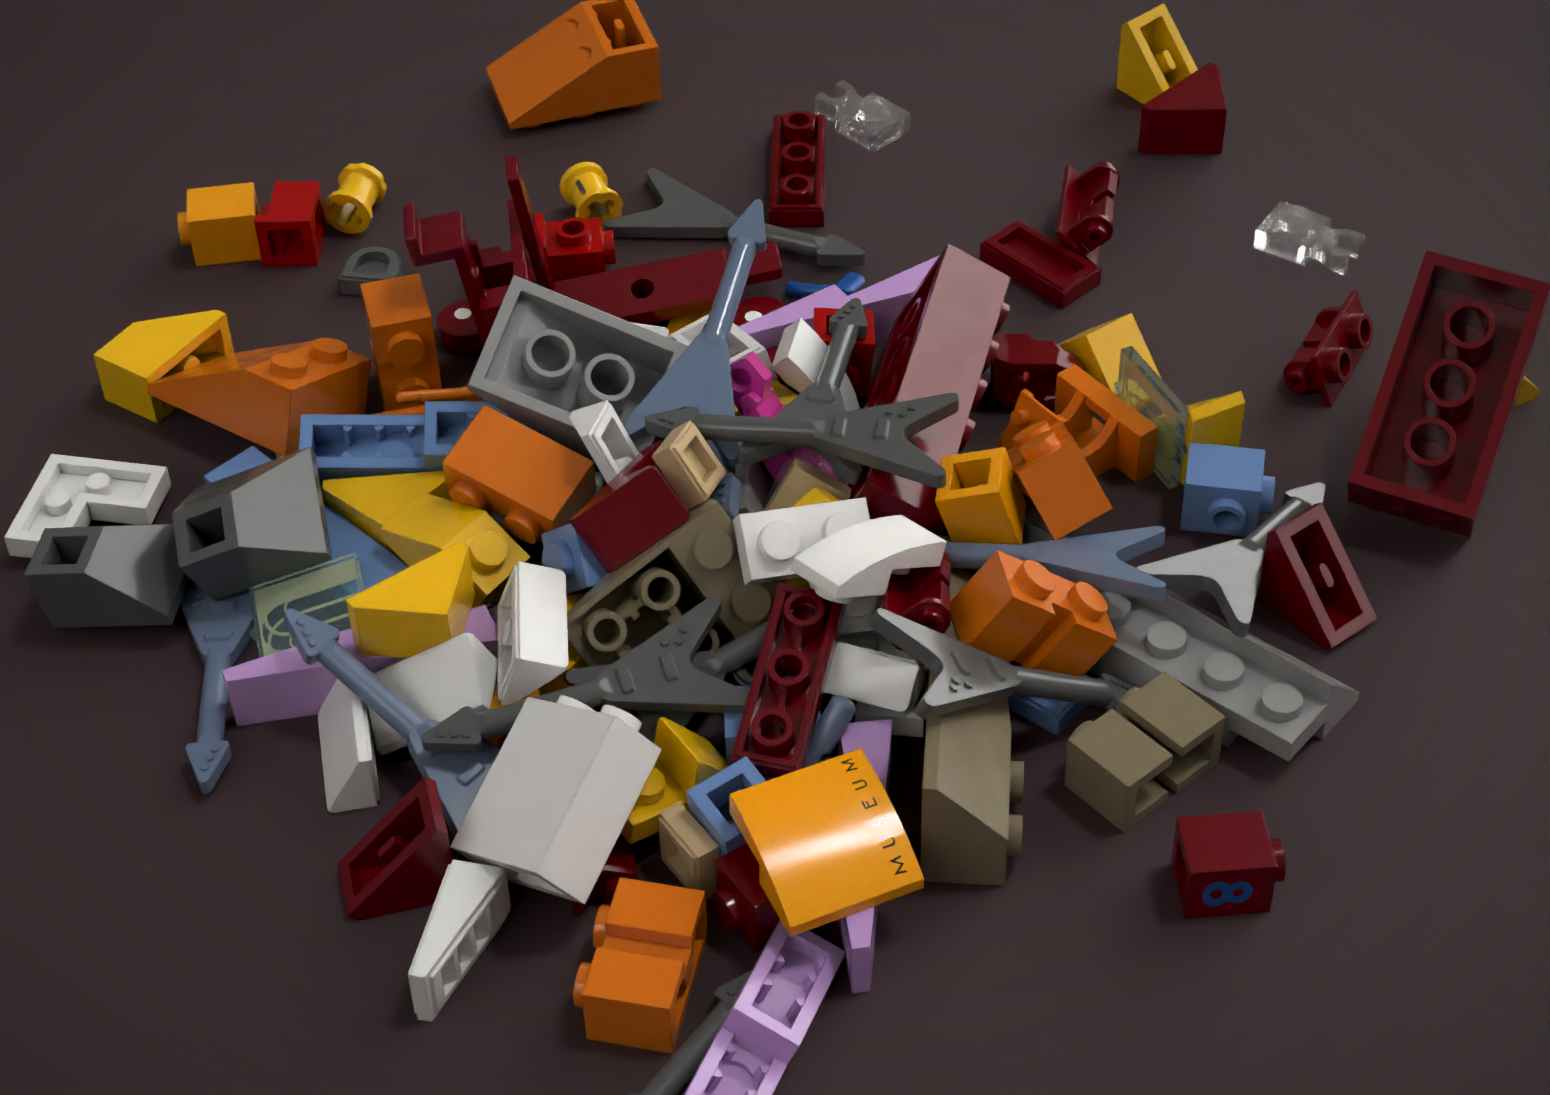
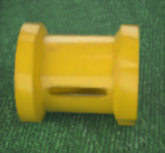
[559,161,623,231]
[323,163,387,234]

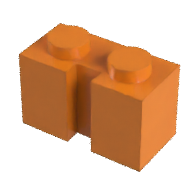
[360,273,442,411]
[442,404,596,544]
[1007,420,1113,540]
[950,550,1118,676]
[573,877,708,1054]

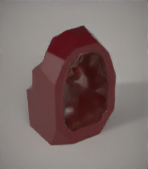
[990,333,1086,410]

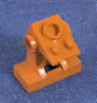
[999,364,1159,498]

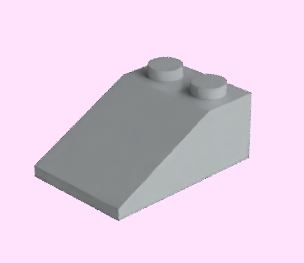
[467,275,688,464]

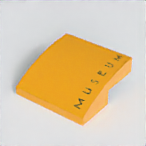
[729,748,924,937]

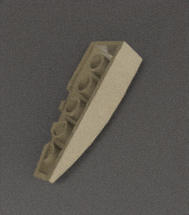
[920,535,1024,886]

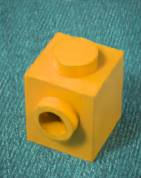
[177,182,262,267]
[935,447,1027,545]

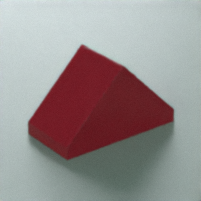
[1138,62,1227,154]
[1258,503,1378,649]
[338,777,452,921]

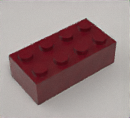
[1348,250,1550,538]

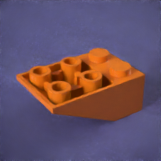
[485,0,662,130]

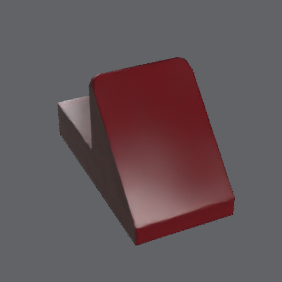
[569,441,690,573]

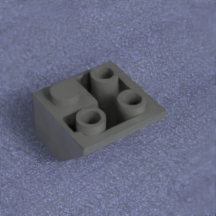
[172,447,332,601]
[24,524,190,628]

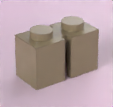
[1064,671,1226,833]

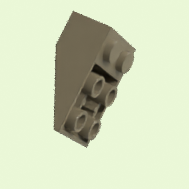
[567,498,778,719]

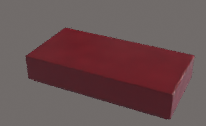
[980,219,1102,309]

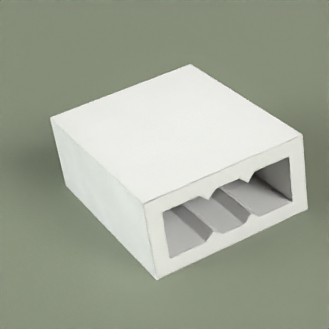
[450,695,662,904]

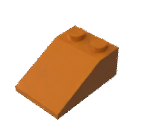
[148,338,371,456]

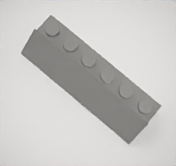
[969,515,1359,762]

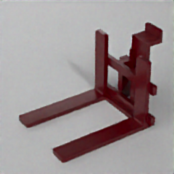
[403,154,787,386]

